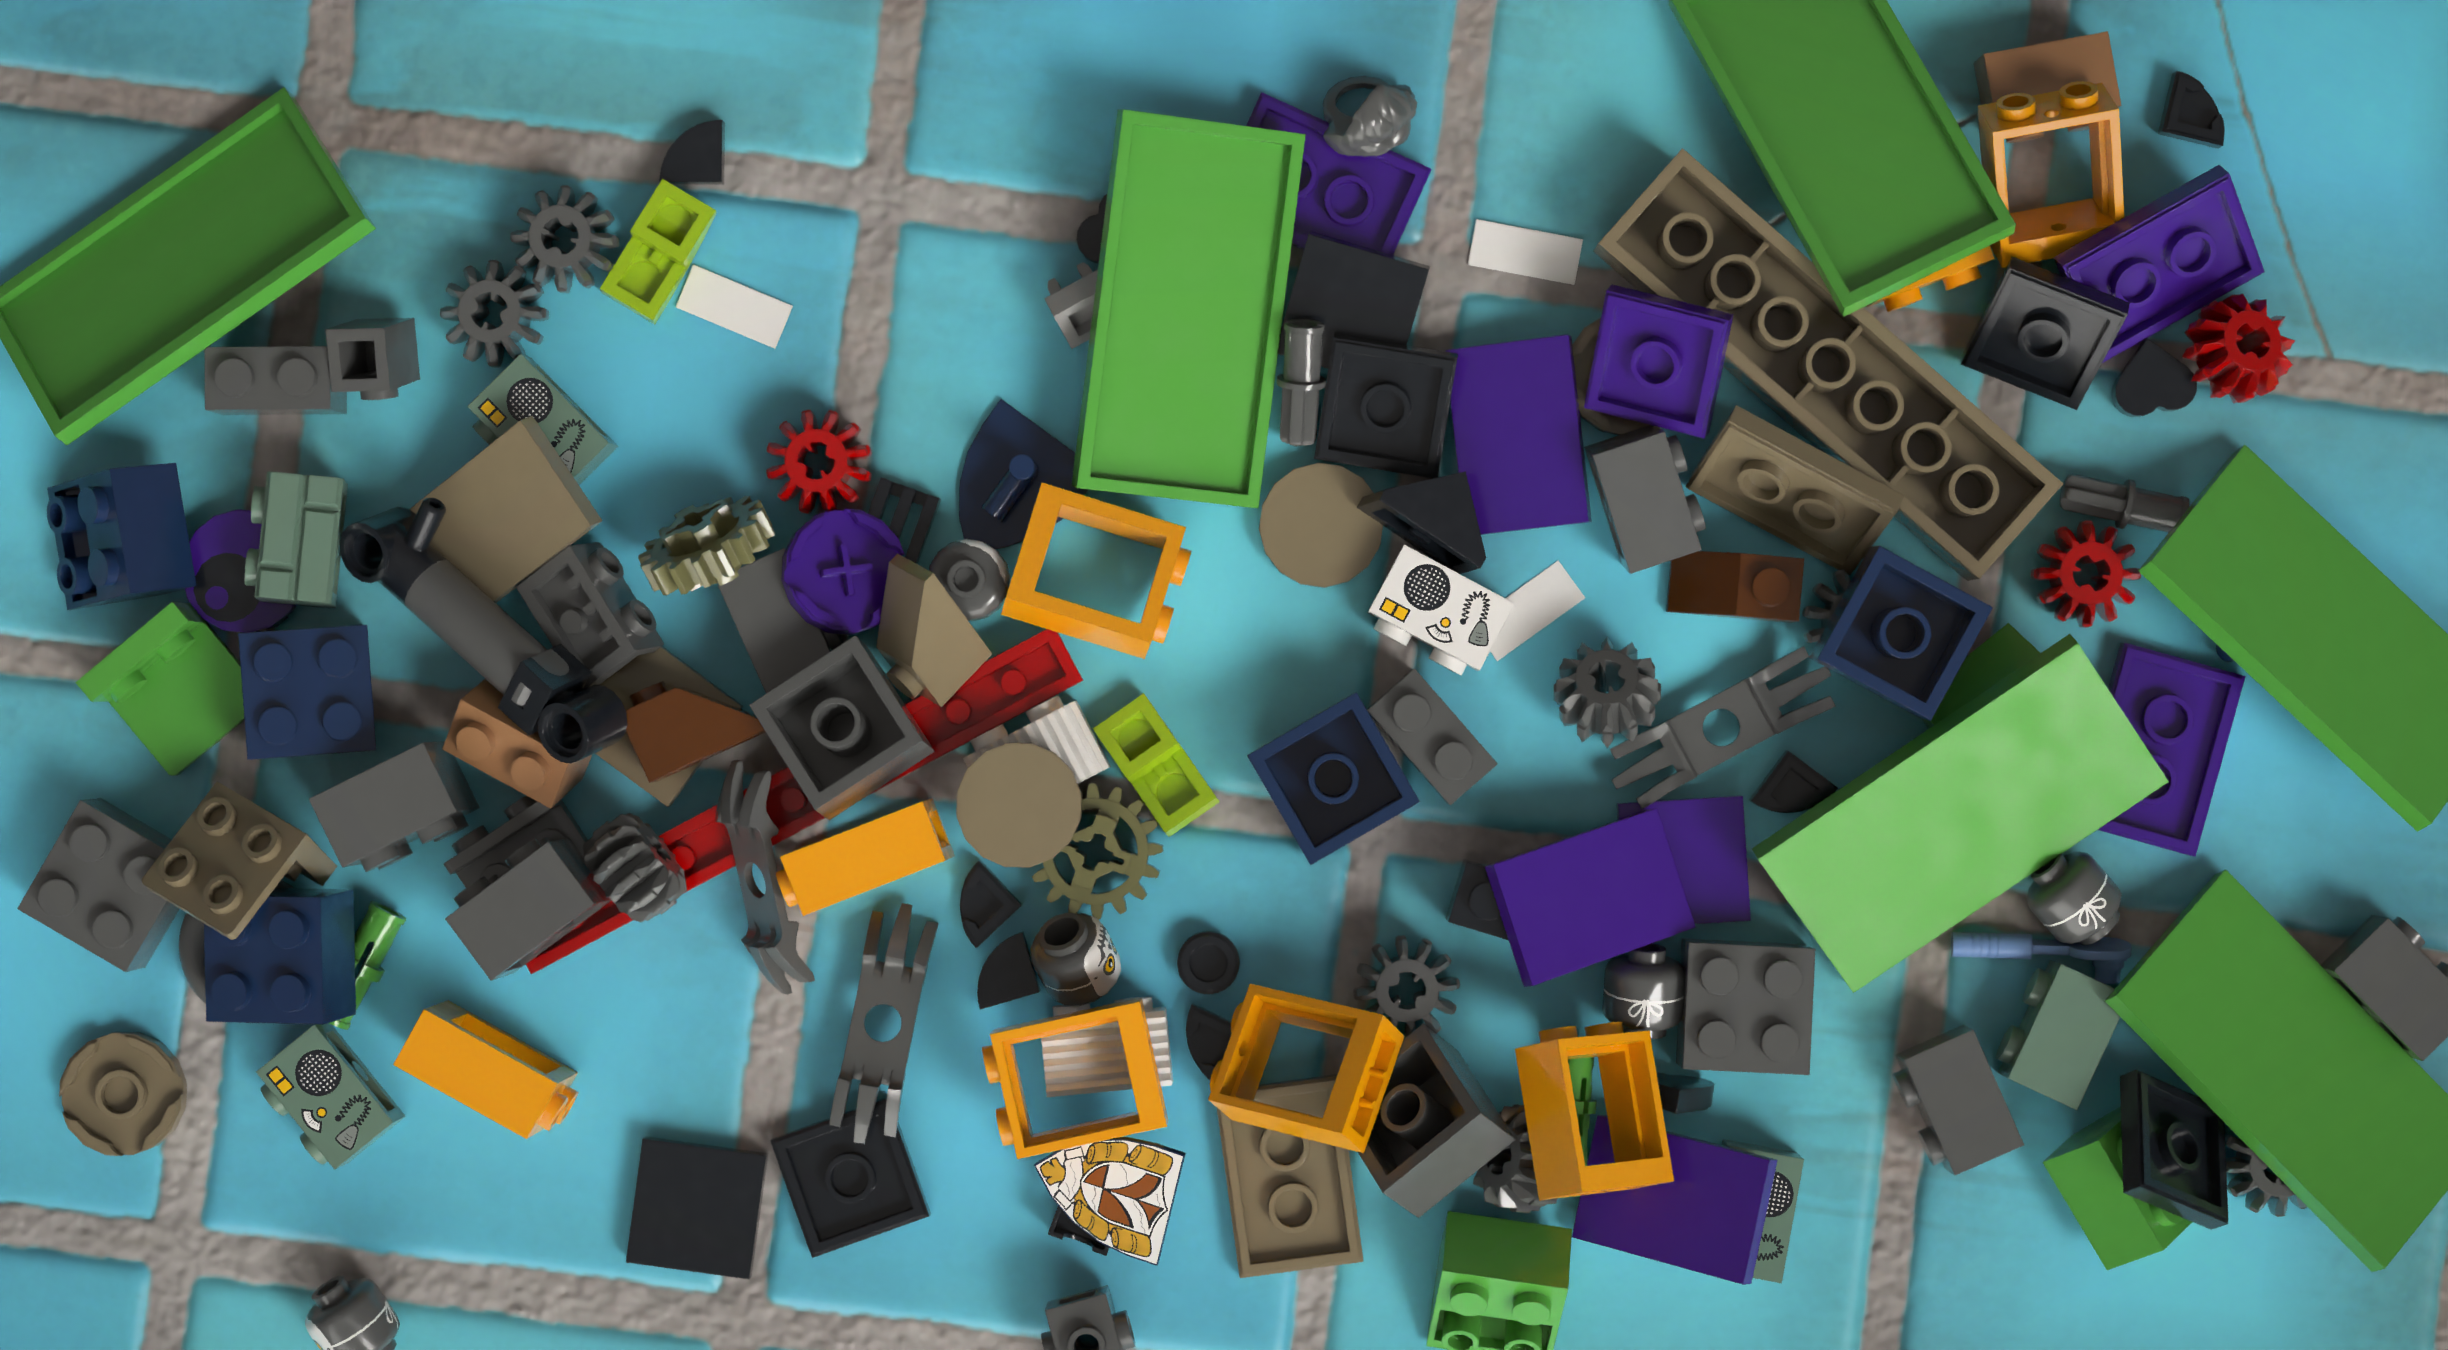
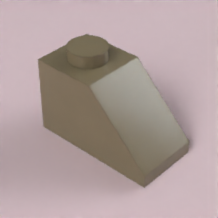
[876,554,992,707]

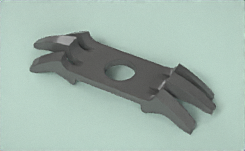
[1610,646,1835,809]
[715,760,815,995]
[829,903,939,1144]

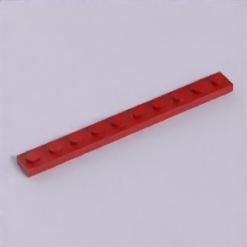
[526,629,1084,974]

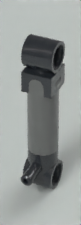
[339,498,628,764]

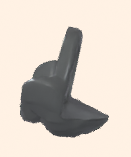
[1323,76,1417,157]

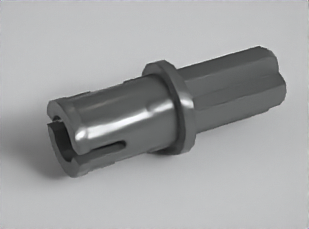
[1277,319,1326,446]
[2060,474,2189,532]

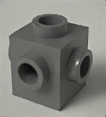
[1041,1285,1136,1350]

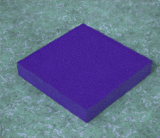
[1584,284,1734,439]
[1616,795,1751,924]

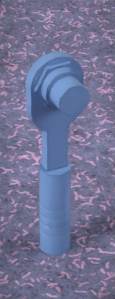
[1951,932,2132,984]

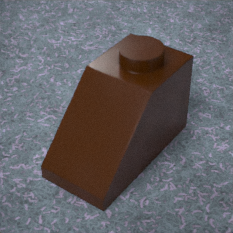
[1666,551,1804,623]
[626,681,766,783]

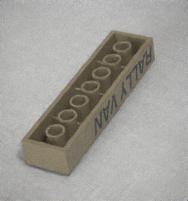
[1593,148,2063,581]

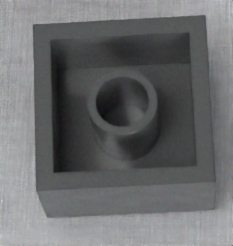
[749,635,935,820]
[309,741,480,872]
[17,798,180,972]
[445,837,612,981]
[1676,938,1815,1075]
[1327,1023,1516,1218]

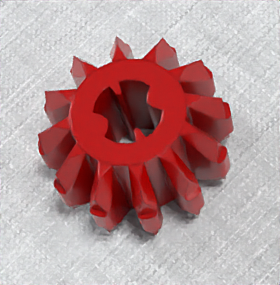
[2182,294,2295,403]
[766,410,872,514]
[2031,520,2141,628]

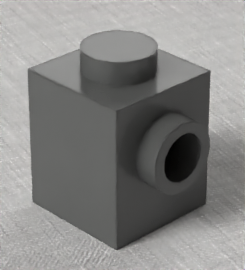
[325,318,420,400]

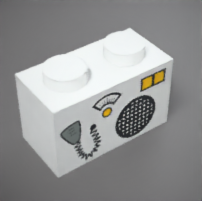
[1367,545,1515,676]

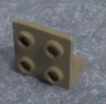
[142,781,338,940]

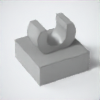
[1044,262,1098,349]

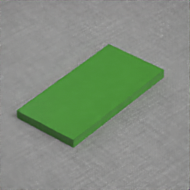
[1669,0,2016,317]
[0,87,376,445]
[1071,109,1306,508]
[2138,445,2448,832]
[1752,634,2169,993]
[2105,869,2448,1272]

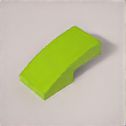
[600,179,717,325]
[1093,693,1220,837]

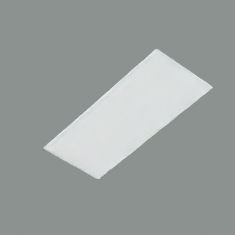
[1468,219,1583,285]
[676,264,793,349]
[1490,560,1585,661]

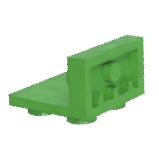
[75,602,244,776]

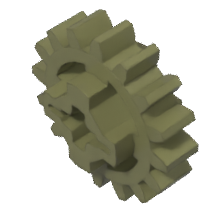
[638,496,775,596]
[1032,783,1164,919]

